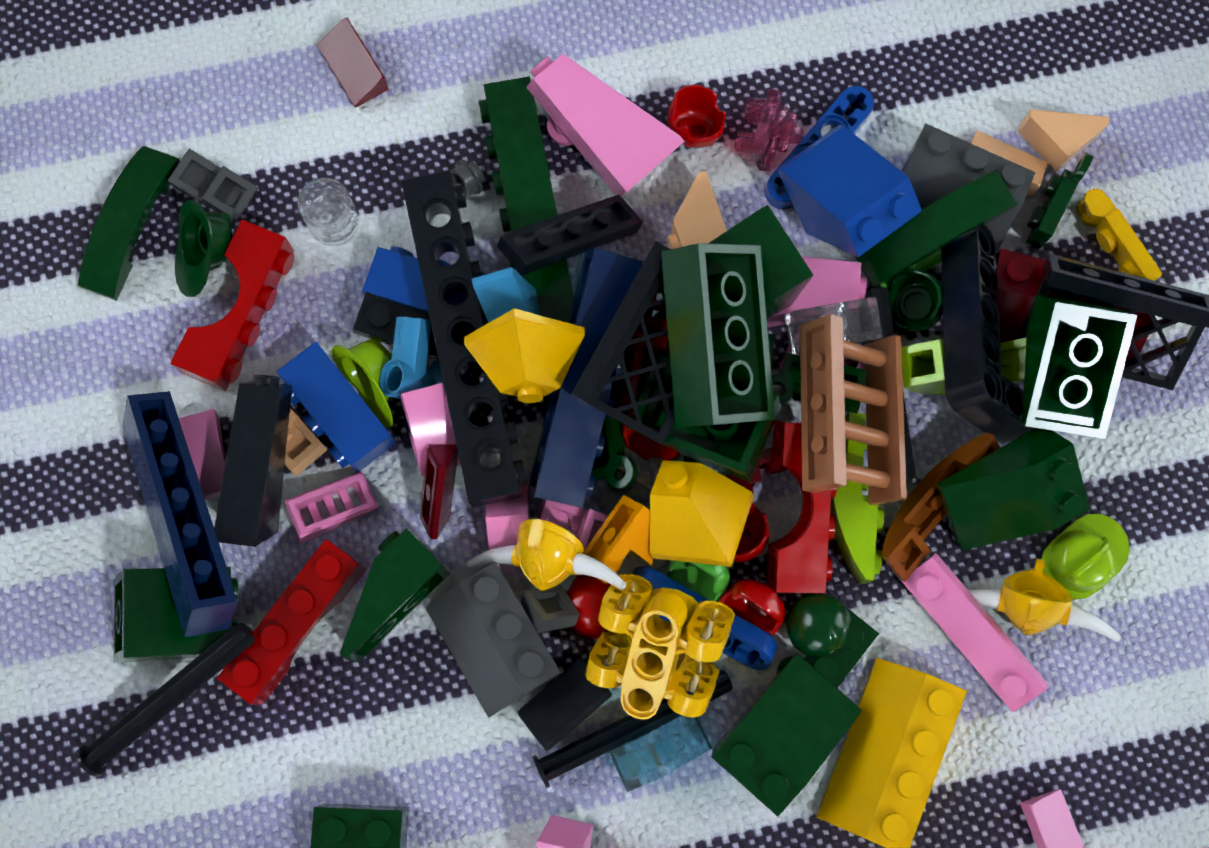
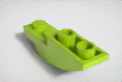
[830,412,884,584]

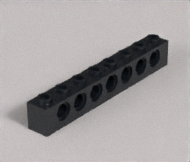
[401,171,527,507]

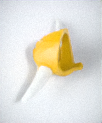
[467,519,626,591]
[969,559,1121,642]

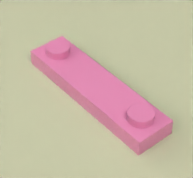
[901,553,1049,712]

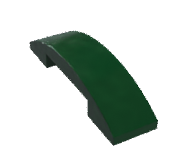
[77,146,181,301]
[853,170,1018,287]

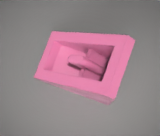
[485,480,530,550]

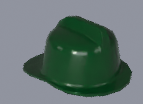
[175,200,232,297]

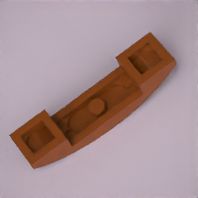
[881,432,1001,582]

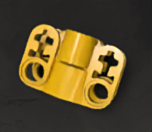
[585,574,735,720]

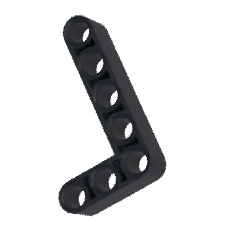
[941,225,1034,444]

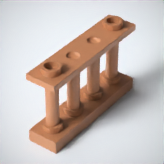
[800,314,907,505]

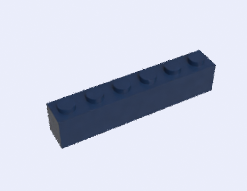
[527,248,643,508]
[122,391,238,638]

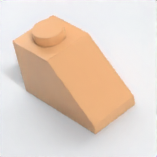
[666,171,727,249]

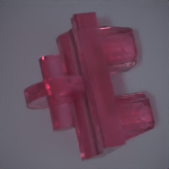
[734,89,804,172]

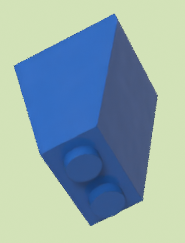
[777,125,922,257]

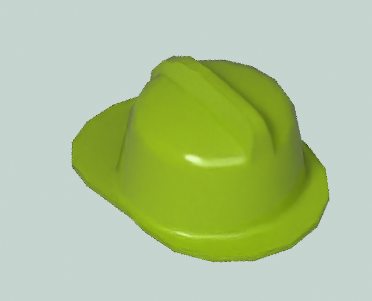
[332,339,393,428]
[1041,513,1130,600]

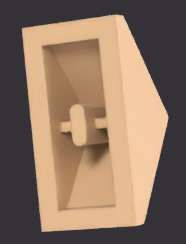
[1018,109,1109,172]

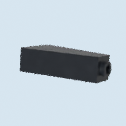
[214,375,292,547]

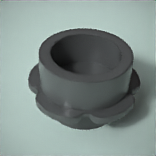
[450,159,484,198]

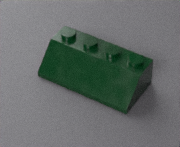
[661,243,775,428]

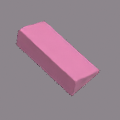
[1020,789,1084,848]

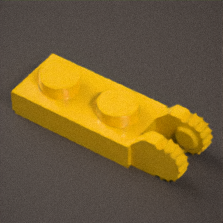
[1076,188,1162,281]

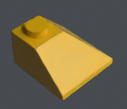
[464,308,585,403]
[650,460,754,567]

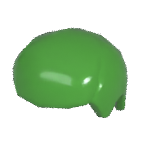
[667,560,730,602]

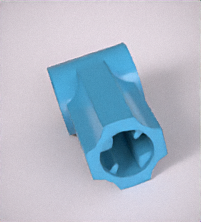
[379,317,435,399]

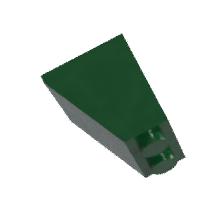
[708,205,813,319]
[114,567,238,663]

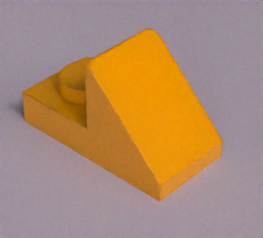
[583,495,653,584]

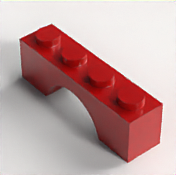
[170,220,294,392]
[766,420,837,593]
[217,539,367,705]

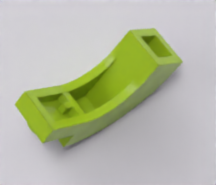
[901,338,1026,395]

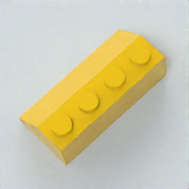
[815,658,967,848]

